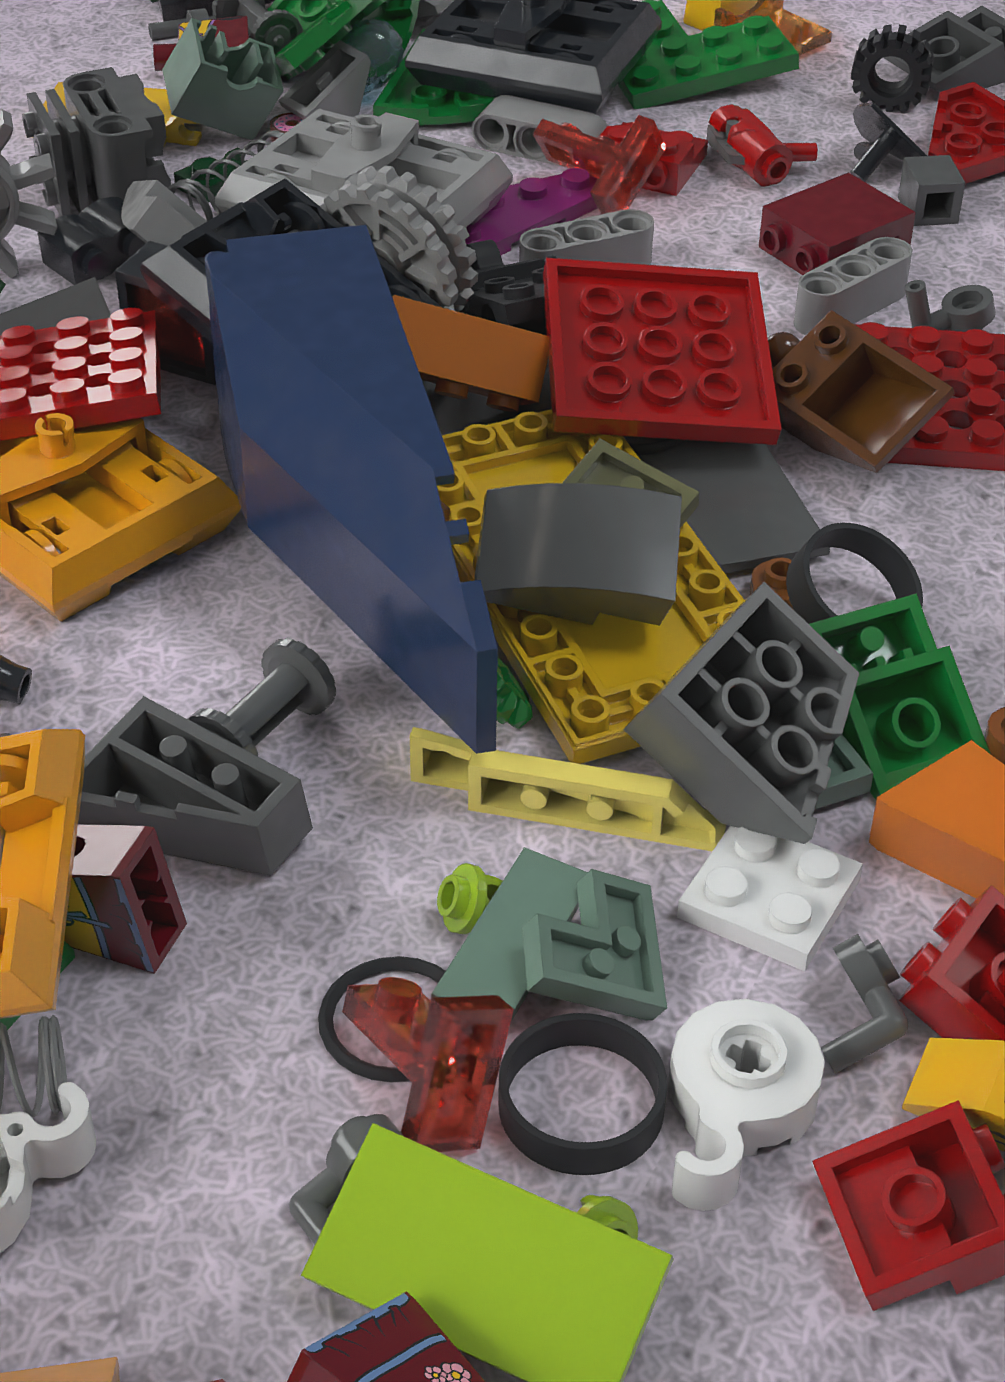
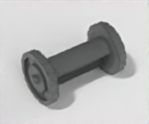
[212,0,303,55]
[188,638,336,756]

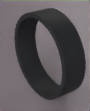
[786,522,923,624]
[498,1013,667,1175]

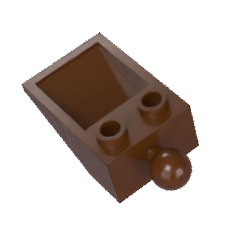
[768,310,955,473]

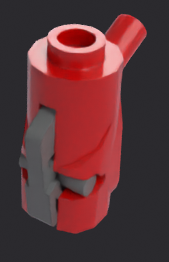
[706,104,818,187]

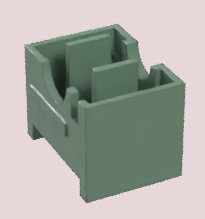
[162,18,284,140]

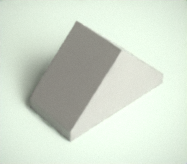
[278,40,371,120]

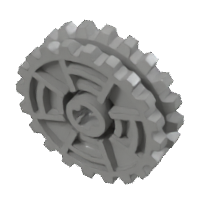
[320,166,478,312]

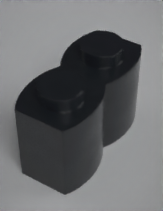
[37,197,146,285]

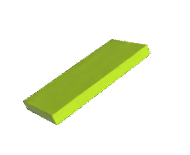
[301,1123,674,1382]

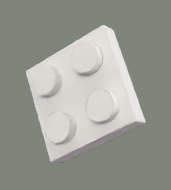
[677,826,863,972]

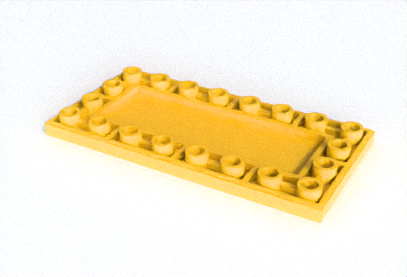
[437,409,745,764]

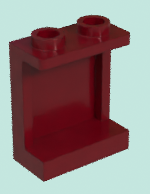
[759,172,916,275]

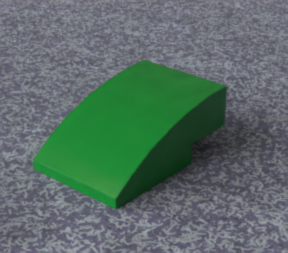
[809,593,990,800]

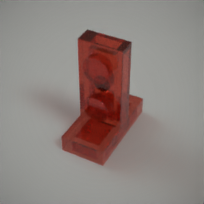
[533,115,667,214]
[342,977,514,1152]

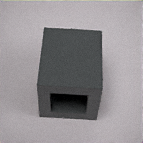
[898,155,965,226]

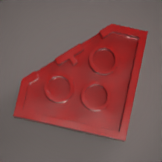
[928,82,1005,184]

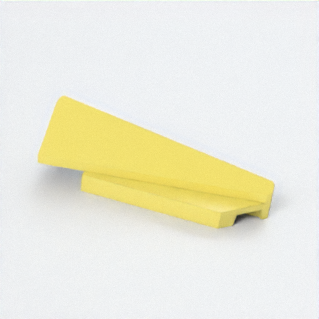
[409,727,726,851]

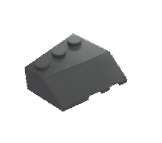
[623,582,859,844]

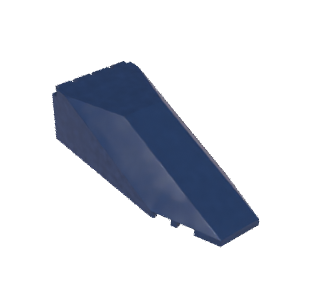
[205,225,498,754]

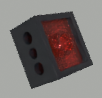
[115,241,216,386]

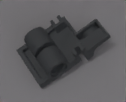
[461,239,556,336]

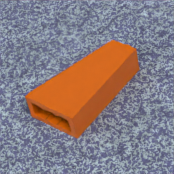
[869,740,1005,899]

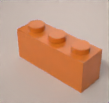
[392,295,549,412]

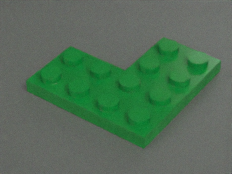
[618,0,799,110]

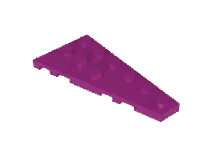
[465,168,607,255]

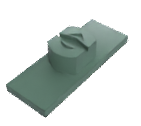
[431,847,588,1034]

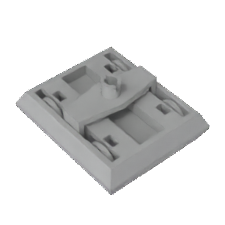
[215,109,513,227]

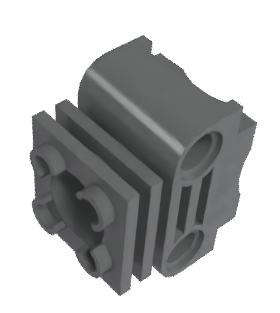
[22,67,171,216]

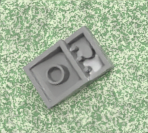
[121,180,207,246]

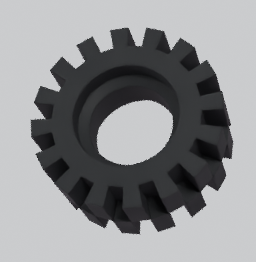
[851,24,934,113]

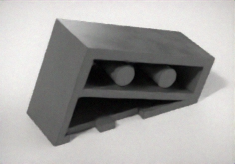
[78,696,313,876]

